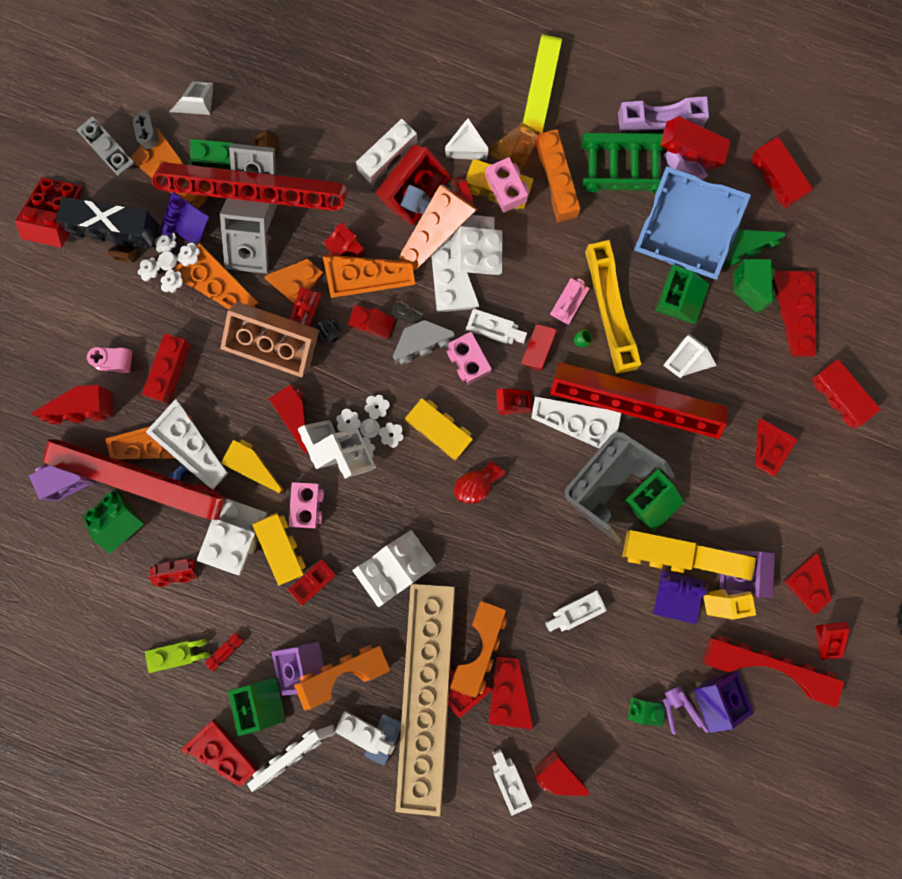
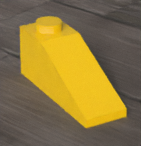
[221,439,285,494]

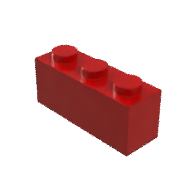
[660,116,730,170]
[751,137,813,209]
[142,333,191,405]
[811,359,881,428]

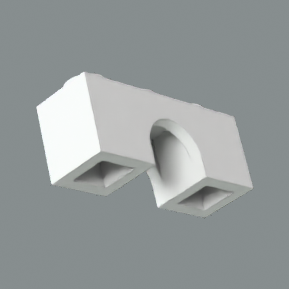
[356,119,417,186]

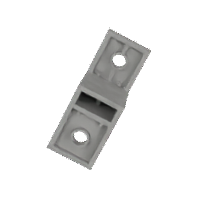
[220,143,277,274]

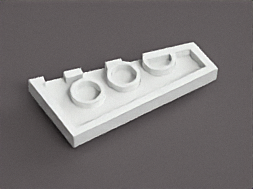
[432,236,479,312]
[531,397,621,449]
[146,399,228,490]
[247,725,336,792]

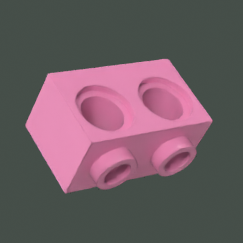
[485,157,529,213]
[446,332,492,385]
[289,482,324,529]

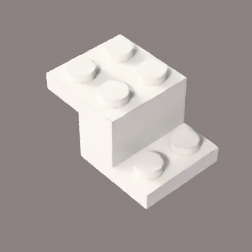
[451,215,502,275]
[298,420,376,478]
[197,499,268,576]
[352,530,437,607]

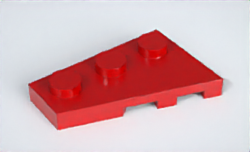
[180,719,259,787]

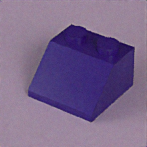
[694,671,754,733]

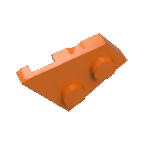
[264,259,324,304]

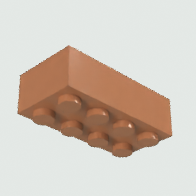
[220,301,319,378]

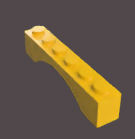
[585,240,641,374]

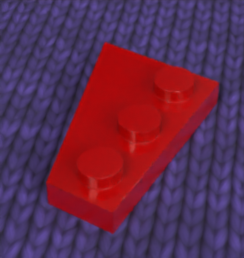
[489,656,533,729]

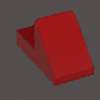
[348,305,395,339]
[496,388,533,415]
[815,622,850,660]

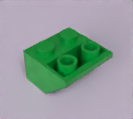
[190,139,239,185]
[733,259,775,313]
[655,265,709,325]
[623,469,685,533]
[82,488,144,554]
[228,677,287,736]

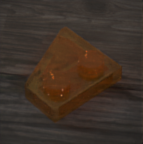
[488,123,541,172]

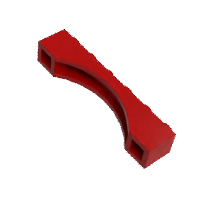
[702,636,844,708]

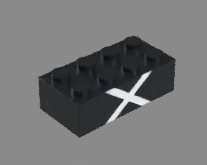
[56,197,159,250]

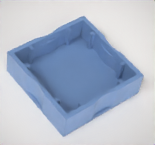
[634,166,751,281]

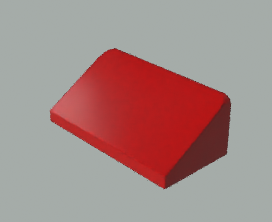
[521,324,557,372]

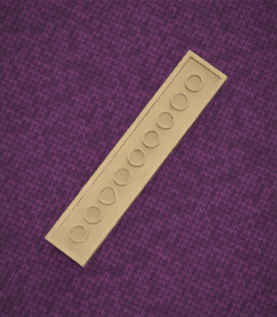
[395,584,456,817]

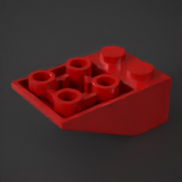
[15,177,83,248]
[32,385,113,425]

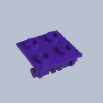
[160,191,209,246]
[653,571,706,624]

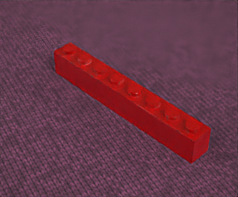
[550,362,727,439]

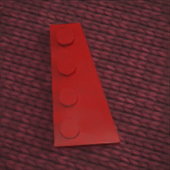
[773,271,816,357]

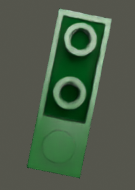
[724,230,786,266]

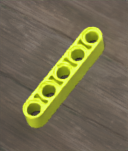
[521,34,562,135]

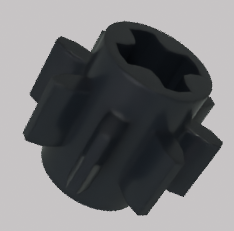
[316,318,343,344]

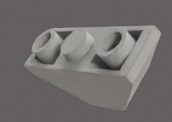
[77,116,135,177]
[393,320,455,365]

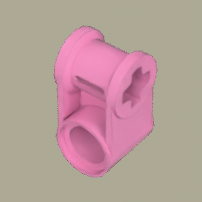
[87,347,132,373]

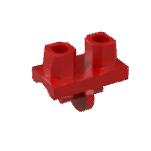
[289,287,322,327]

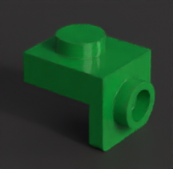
[628,698,666,727]

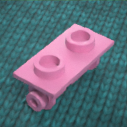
[550,278,589,325]

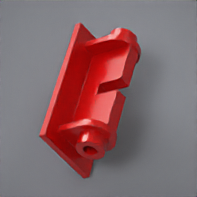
[148,558,198,587]

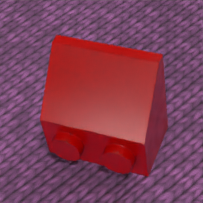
[534,750,590,796]

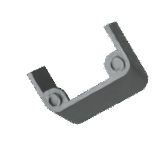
[565,432,675,544]

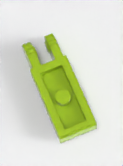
[145,639,210,673]

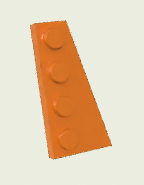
[323,254,415,298]
[106,416,194,460]

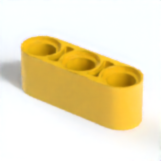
[692,545,757,580]

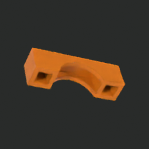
[535,129,580,223]
[450,601,508,698]
[294,645,390,711]

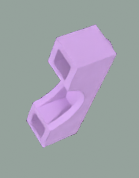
[618,97,709,133]

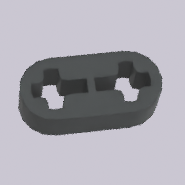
[133,112,159,149]

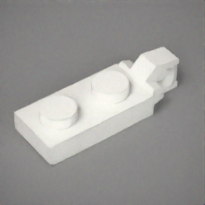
[466,309,527,344]
[545,590,607,631]
[334,711,395,755]
[492,749,532,815]

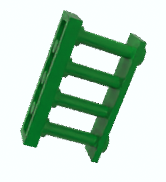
[581,133,665,193]

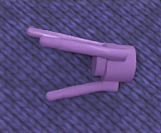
[662,686,709,734]

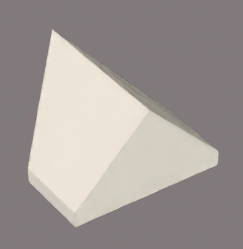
[169,81,213,115]
[445,119,488,160]
[663,334,717,378]

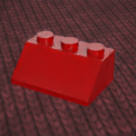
[375,145,451,225]

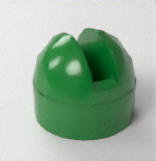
[574,329,593,348]

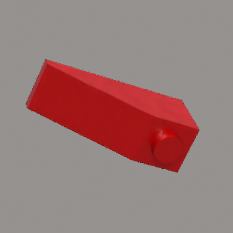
[268,384,309,455]

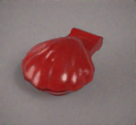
[454,461,505,504]

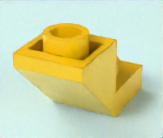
[703,589,756,619]

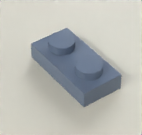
[364,713,401,766]

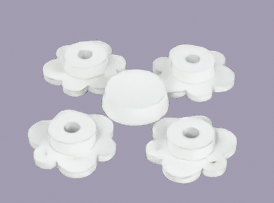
[138,233,200,293]
[336,395,403,458]

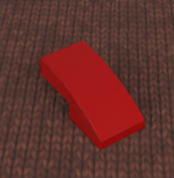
[287,559,336,607]

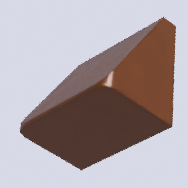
[251,130,280,155]
[107,245,137,263]

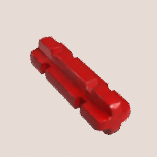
[205,633,243,671]

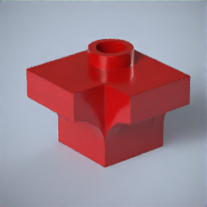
[324,222,365,258]

